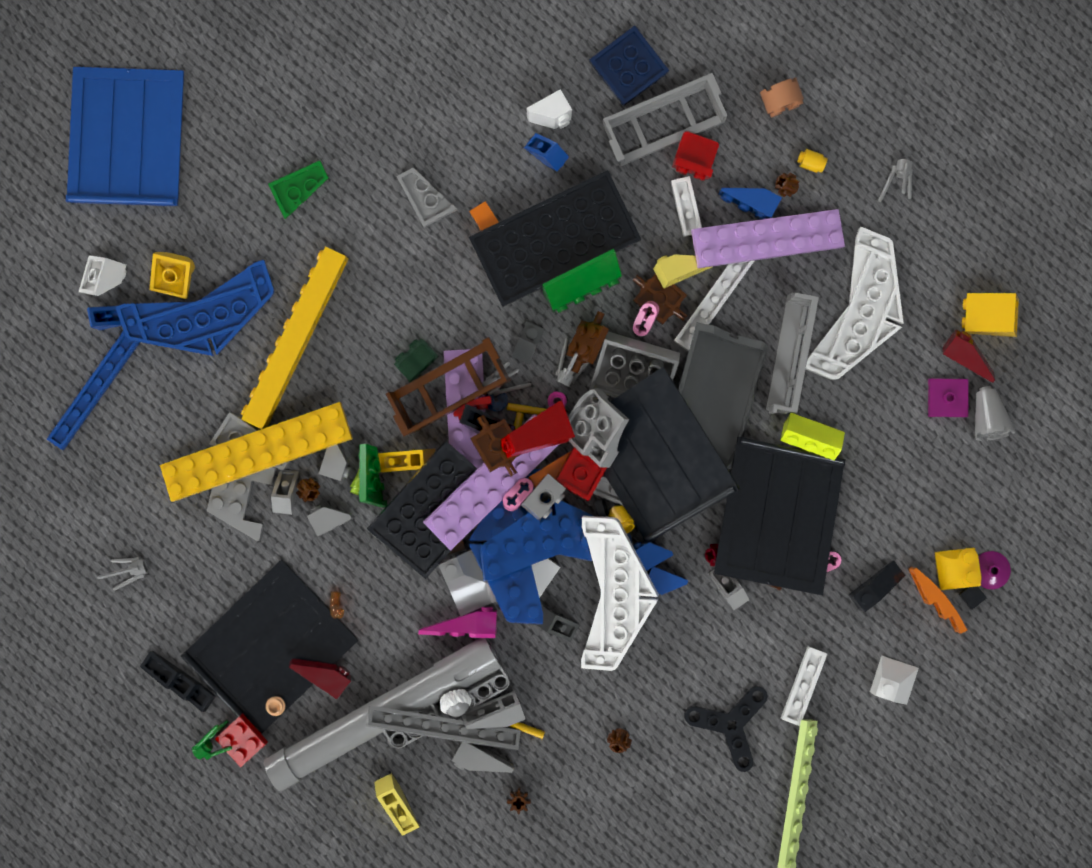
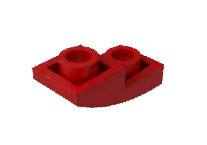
[453,396,492,420]

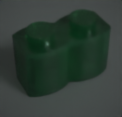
[394,339,439,382]

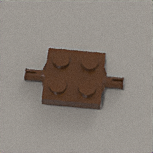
[632,273,688,325]
[566,311,609,374]
[470,415,522,477]

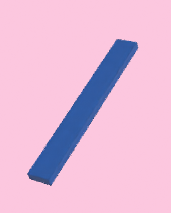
[47,331,140,450]

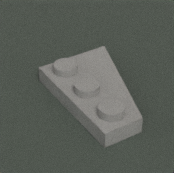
[396,168,457,228]

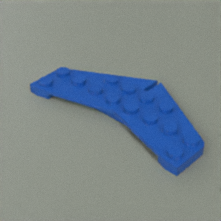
[115,260,275,356]
[469,469,543,624]
[480,499,632,581]

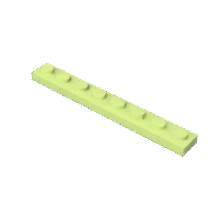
[778,719,818,868]

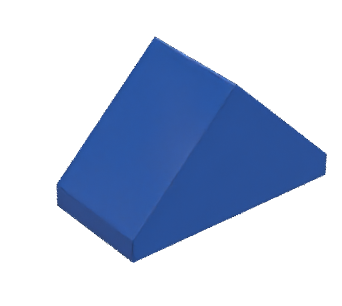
[87,306,122,330]

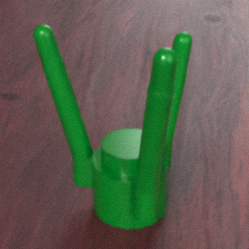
[192,720,232,760]

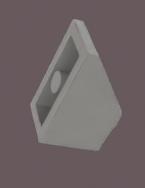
[319,444,351,481]
[271,470,299,515]
[307,505,354,537]
[708,570,749,611]

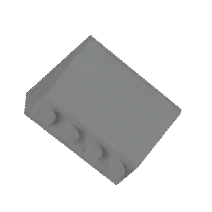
[589,332,680,398]

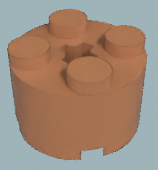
[760,77,804,118]

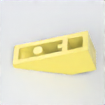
[653,255,713,288]
[374,773,419,836]

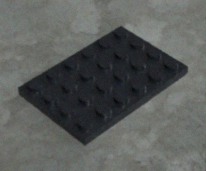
[367,440,477,579]

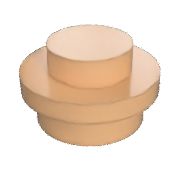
[266,696,286,716]

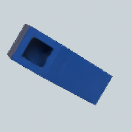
[719,188,782,220]

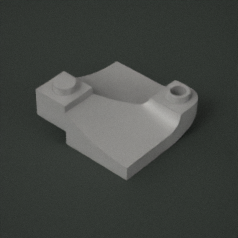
[568,389,629,468]
[438,543,497,616]

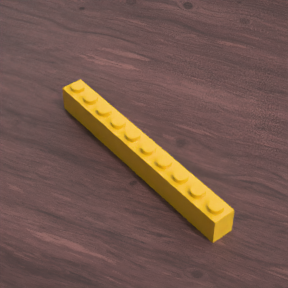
[241,246,349,429]

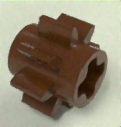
[775,173,800,197]
[296,477,321,502]
[607,728,632,753]
[507,788,531,815]

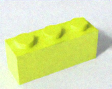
[780,413,845,460]

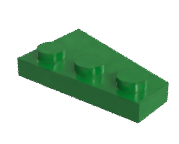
[268,161,329,220]
[359,444,388,507]

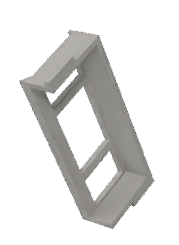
[603,73,727,167]
[766,292,819,414]

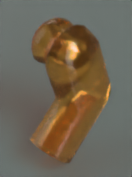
[330,591,344,619]

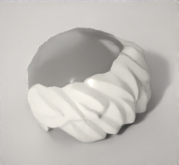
[440,689,472,717]

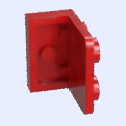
[672,131,719,181]

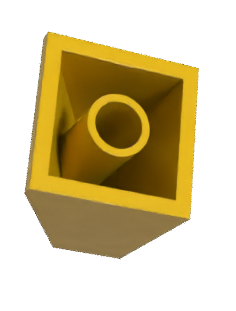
[962,293,1019,337]

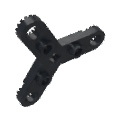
[684,686,768,772]

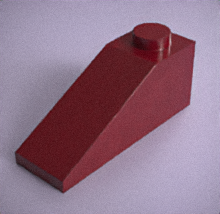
[943,330,995,383]
[289,658,351,699]

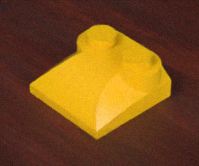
[149,252,195,299]
[935,548,981,590]

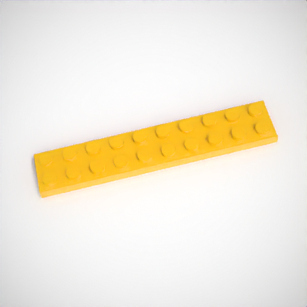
[160,402,353,502]

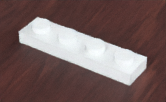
[781,646,827,726]

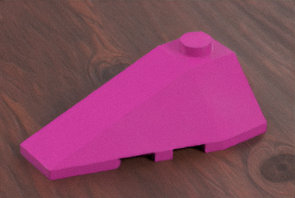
[418,607,497,638]

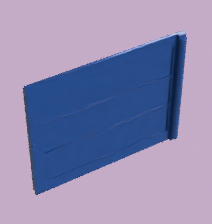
[66,67,184,206]

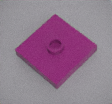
[928,379,968,417]

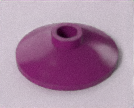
[978,551,1011,589]

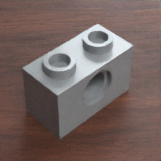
[521,474,566,520]

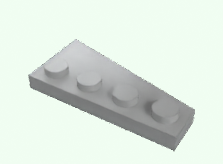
[209,412,290,470]

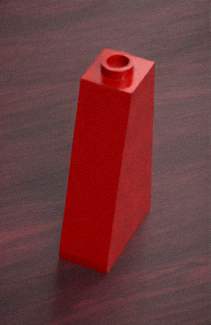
[501,401,575,458]

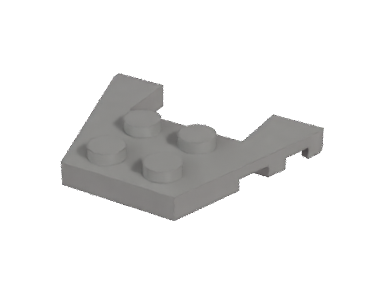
[207,467,276,541]

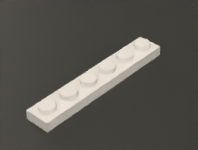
[674,260,755,352]

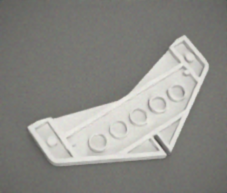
[805,227,904,380]
[581,516,659,671]

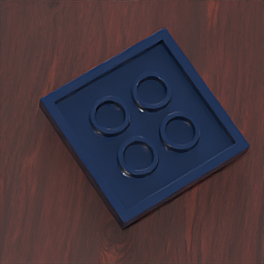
[589,26,669,107]

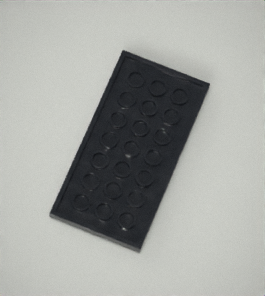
[469,170,642,308]

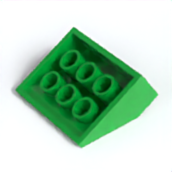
[543,249,622,313]

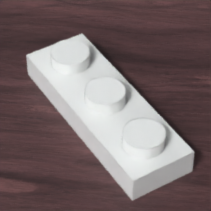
[671,176,702,237]

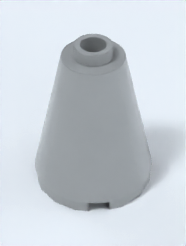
[975,386,1016,441]

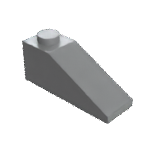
[461,691,525,729]
[452,742,514,773]

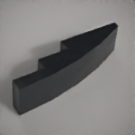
[140,651,216,712]

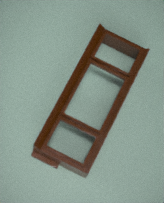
[386,337,511,437]

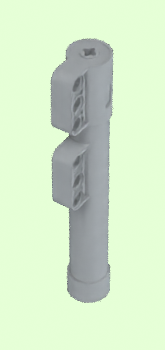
[264,638,509,792]

